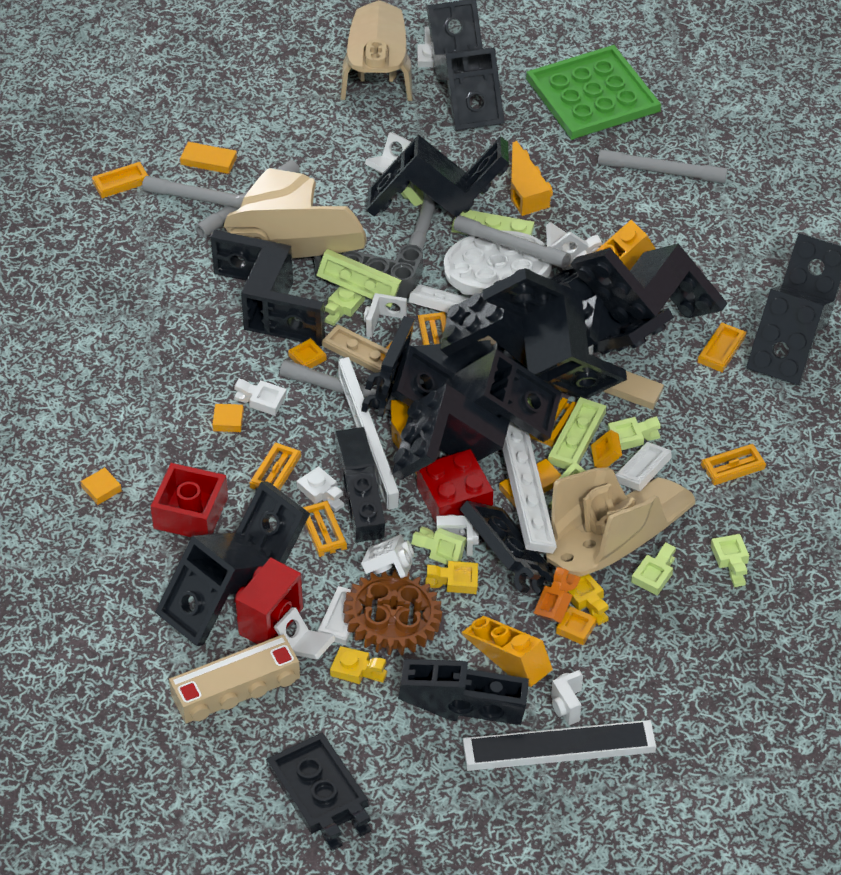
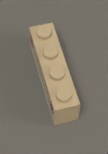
[169,634,300,724]

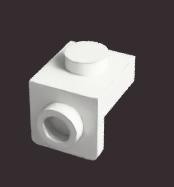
[436,515,479,556]
[551,670,583,726]

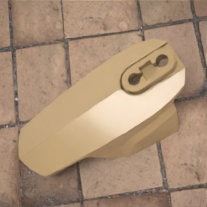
[341,0,413,101]
[224,168,367,258]
[546,467,695,576]

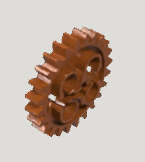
[343,570,442,655]

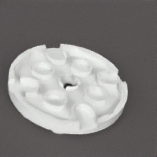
[444,230,552,295]

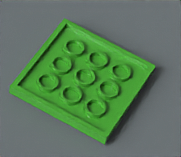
[526,45,661,140]

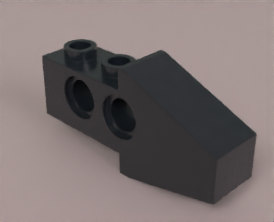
[335,427,385,543]
[398,659,529,725]

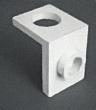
[365,132,411,174]
[546,222,589,259]
[364,293,407,338]
[274,607,336,659]

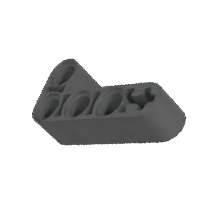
[314,244,423,297]

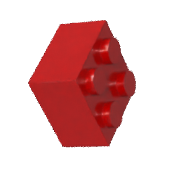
[417,449,494,523]
[150,463,228,537]
[235,557,303,644]

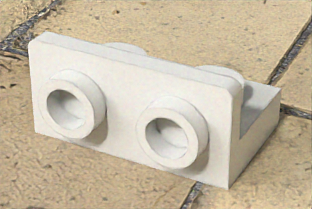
[361,534,415,578]

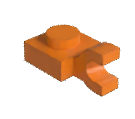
[534,567,581,623]

